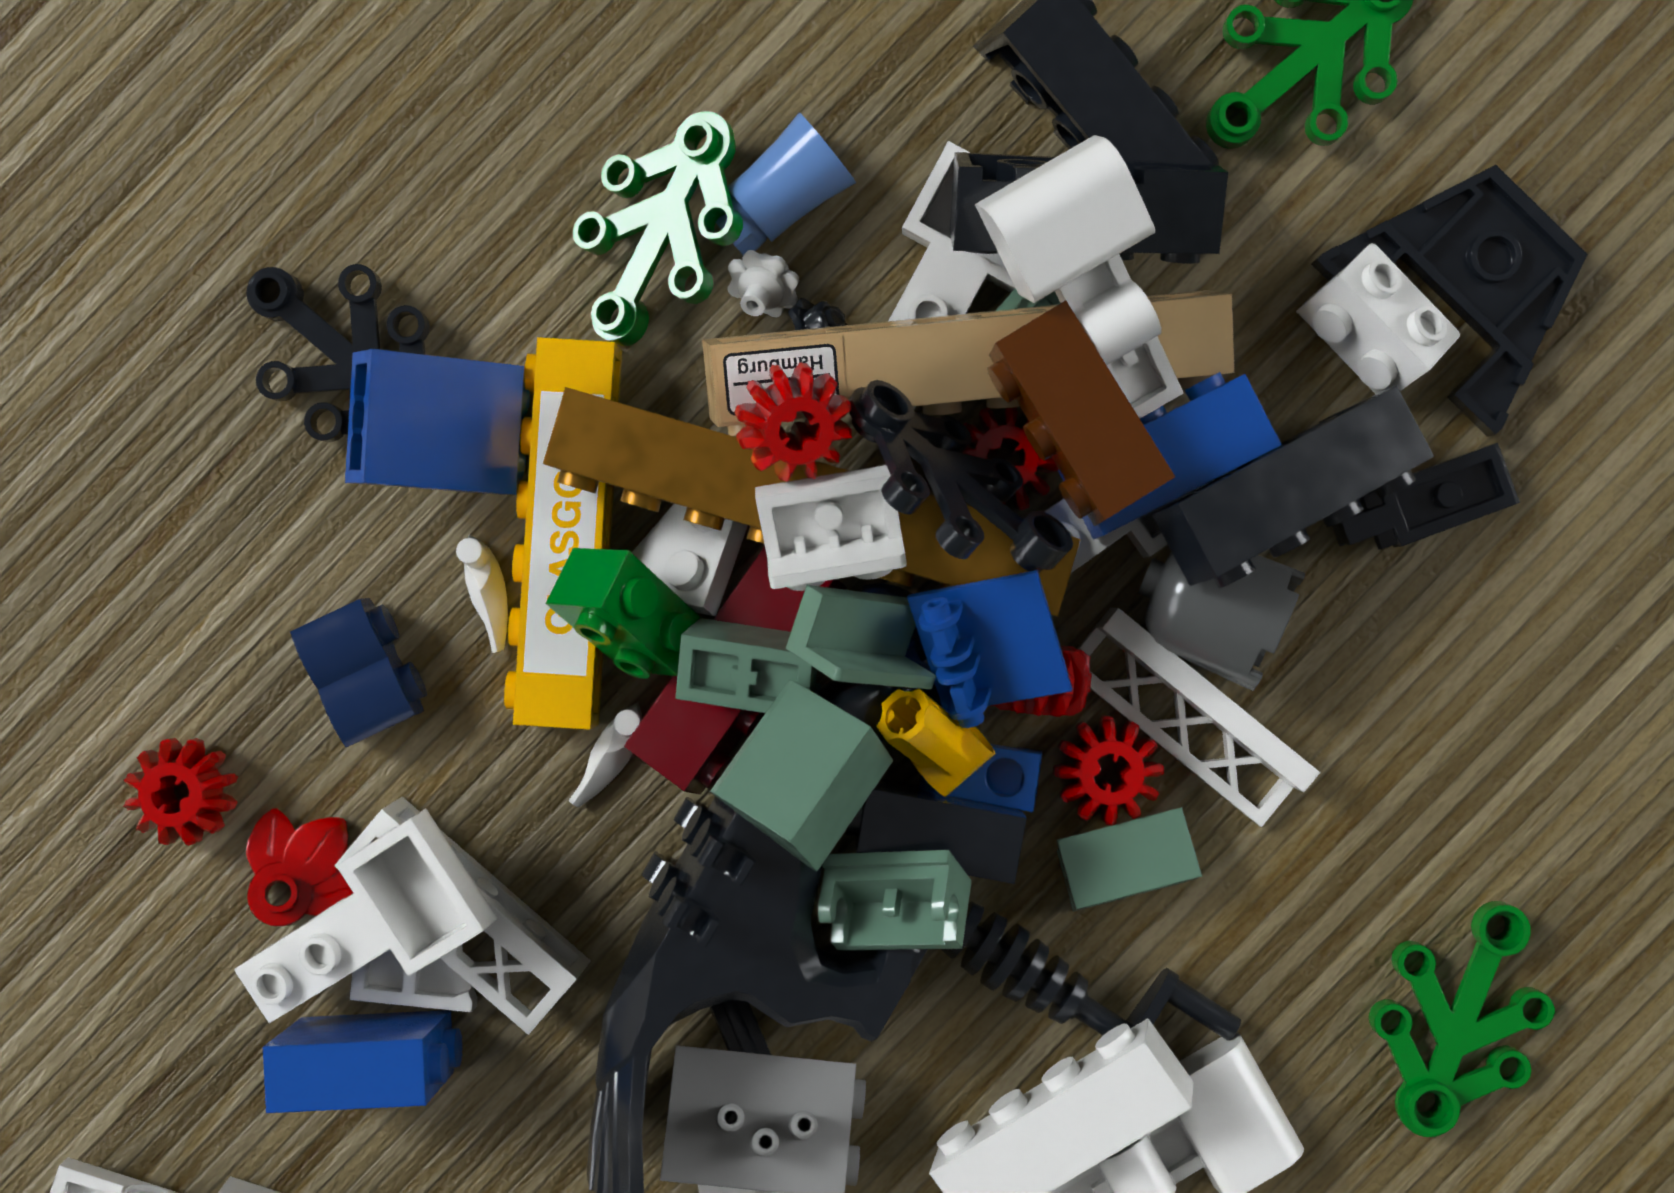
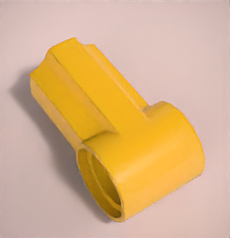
[877,689,996,797]

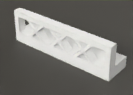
[1077,608,1320,827]
[334,797,591,1035]

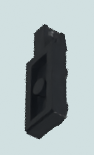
[1332,443,1520,550]

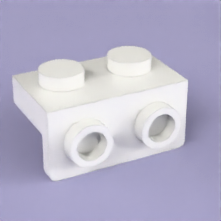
[1296,243,1460,394]
[755,465,907,591]

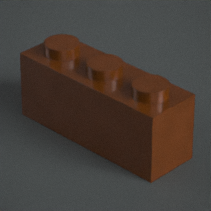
[987,300,1175,527]

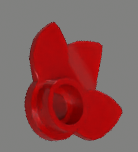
[246,808,353,927]

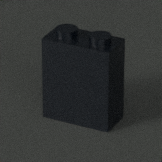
[846,779,1027,884]

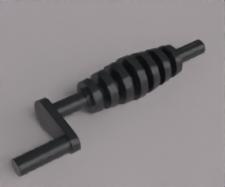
[941,901,1241,1041]

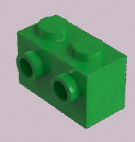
[545,548,701,679]

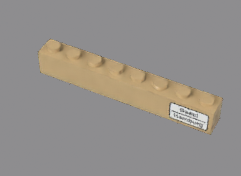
[702,290,1234,436]

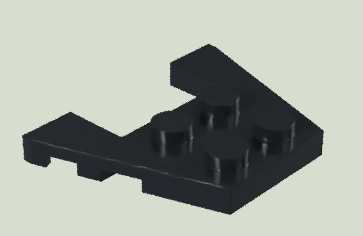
[1311,165,1588,437]

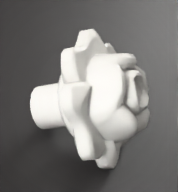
[728,250,799,318]

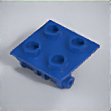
[907,570,1073,728]

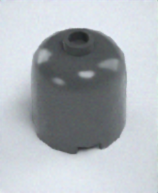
[1138,551,1305,691]

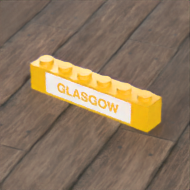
[504,337,623,730]

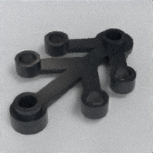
[246,264,430,442]
[848,380,1073,573]

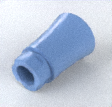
[716,112,856,255]

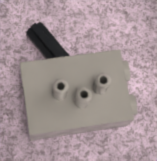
[660,1000,866,1193]

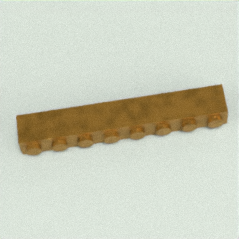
[543,387,1081,617]

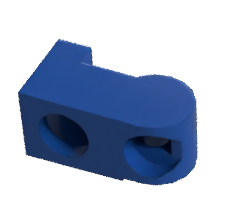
[918,744,1043,812]

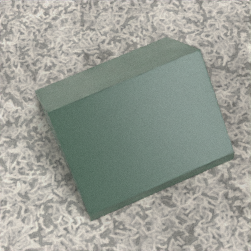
[710,680,893,871]

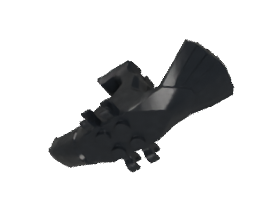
[586,680,942,1193]

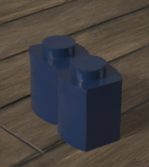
[290,598,427,747]

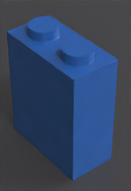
[345,349,530,495]
[263,1010,463,1113]

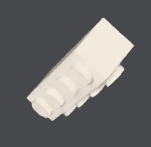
[929,1018,1193,1193]

